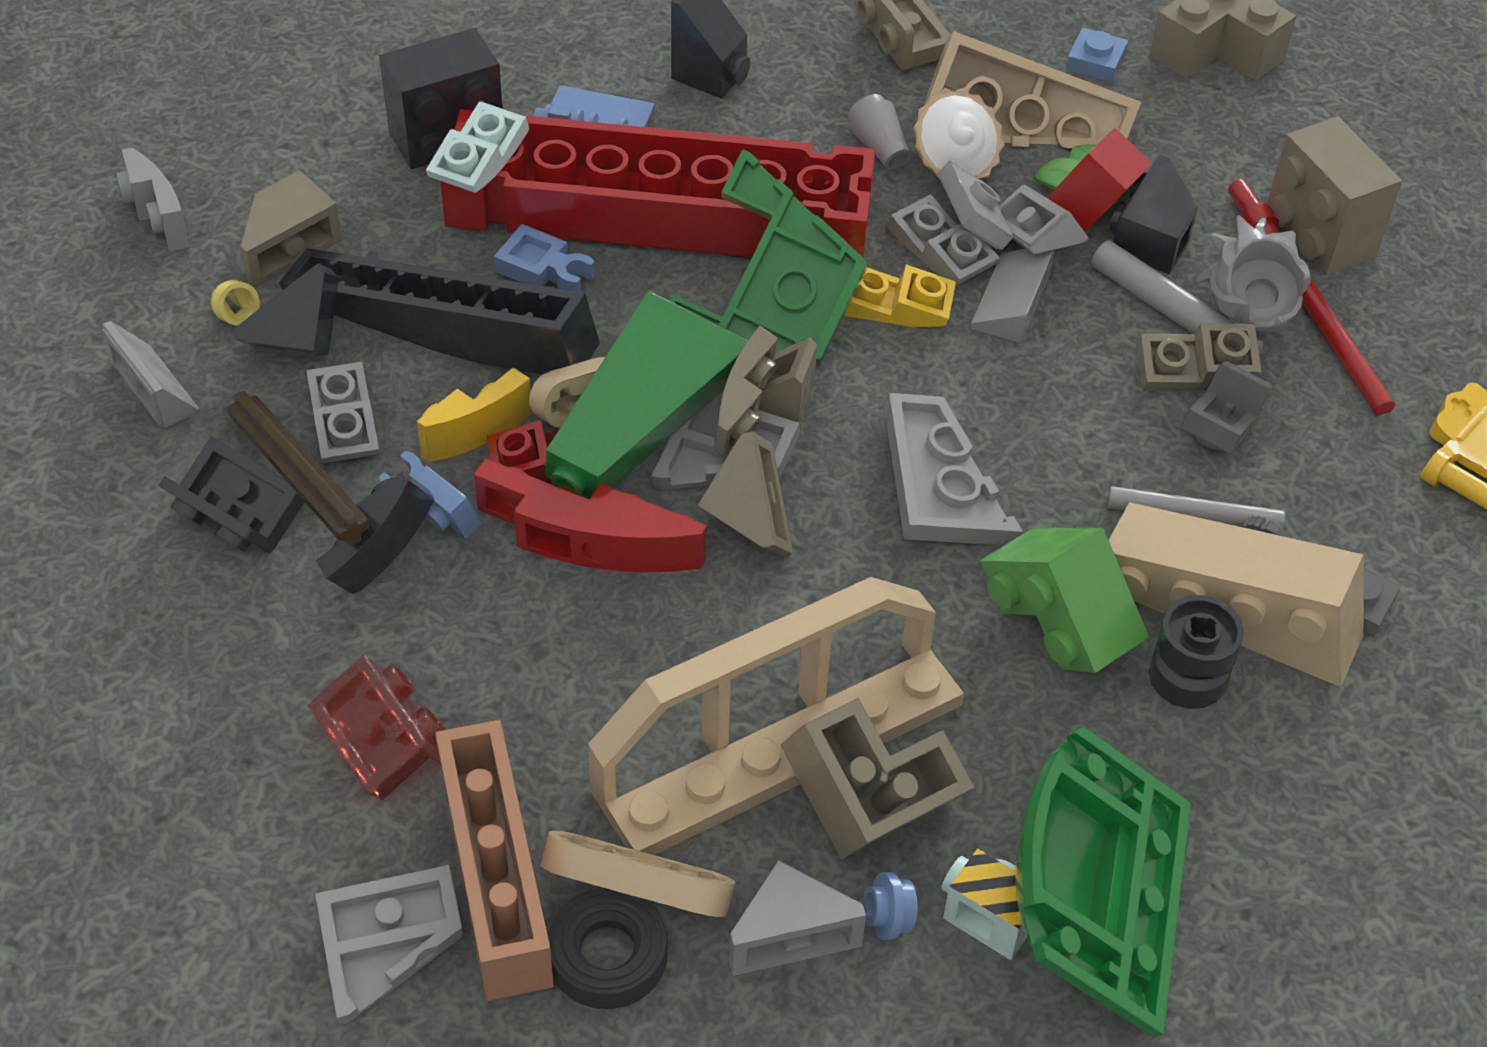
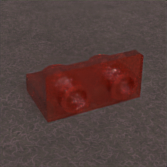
[307,654,447,801]

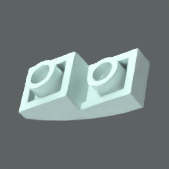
[426,101,529,193]

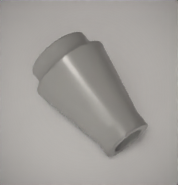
[848,94,912,170]

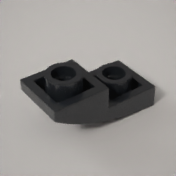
[316,471,434,594]

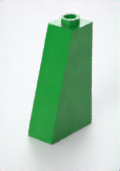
[545,291,747,499]

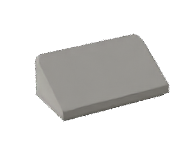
[998,184,1089,255]
[970,249,1055,343]
[102,321,199,428]

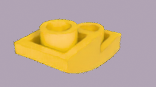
[845,264,956,327]
[417,368,532,463]

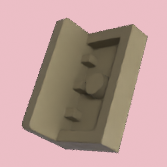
[855,0,950,71]

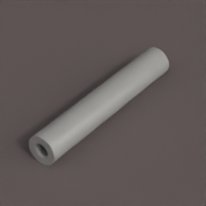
[1091,240,1264,354]

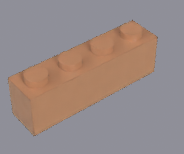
[435,720,554,1002]

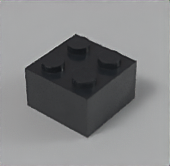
[379,27,503,169]

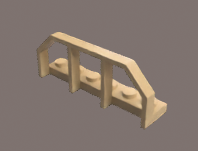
[588,577,964,855]

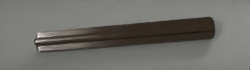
[227,391,369,545]

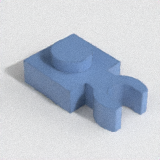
[494,224,595,292]

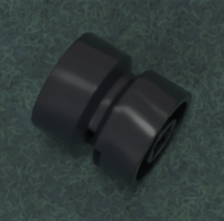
[1148,595,1244,709]

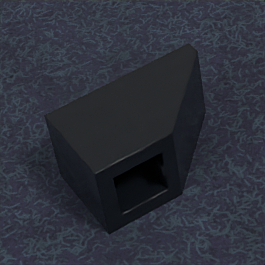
[1109,155,1198,275]

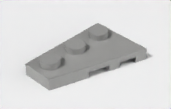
[884,393,1023,545]

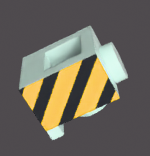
[941,848,1027,960]

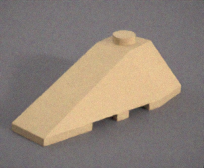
[924,31,1141,148]

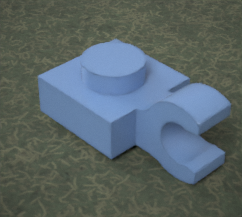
[379,451,483,539]

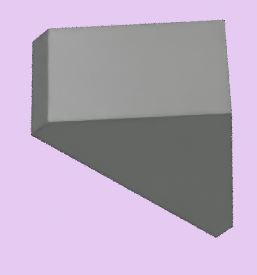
[729,860,866,976]

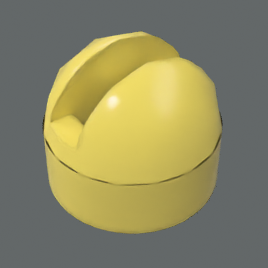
[210,280,260,326]

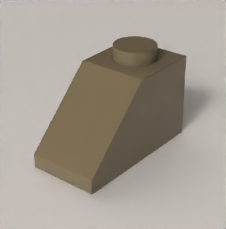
[241,170,342,288]

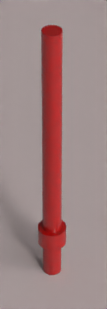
[1228,179,1395,416]

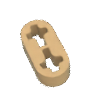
[529,357,605,428]

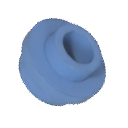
[863,872,918,940]

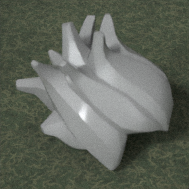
[1198,215,1311,334]

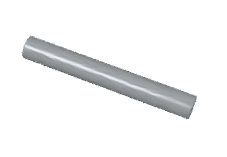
[1107,486,1285,527]

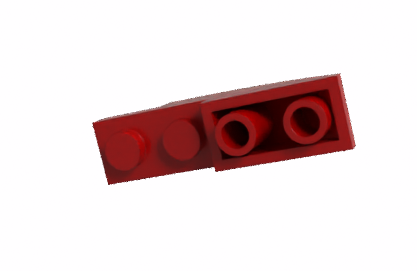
[474,458,707,573]

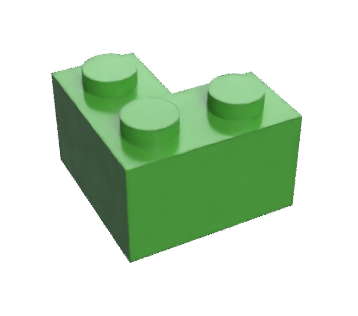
[980,528,1149,673]

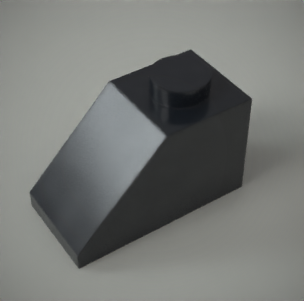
[671,0,750,99]

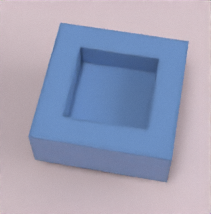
[1066,28,1128,82]

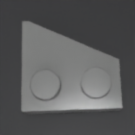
[651,397,800,490]
[315,865,463,1025]

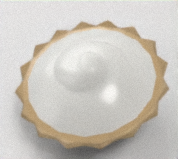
[913,88,1005,179]

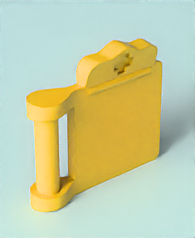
[1420,383,1487,510]

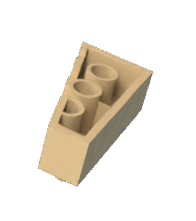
[1109,502,1364,687]

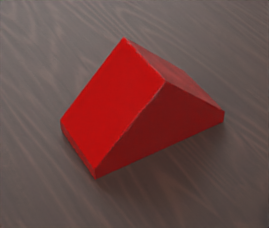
[1047,128,1152,233]

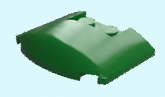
[1015,726,1191,1038]

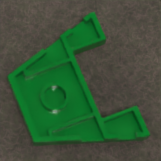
[668,149,868,363]

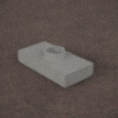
[938,160,1014,250]

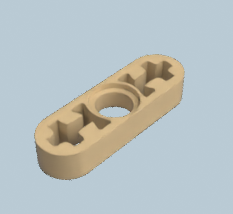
[540,831,735,917]

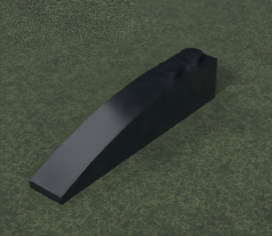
[279,248,600,374]

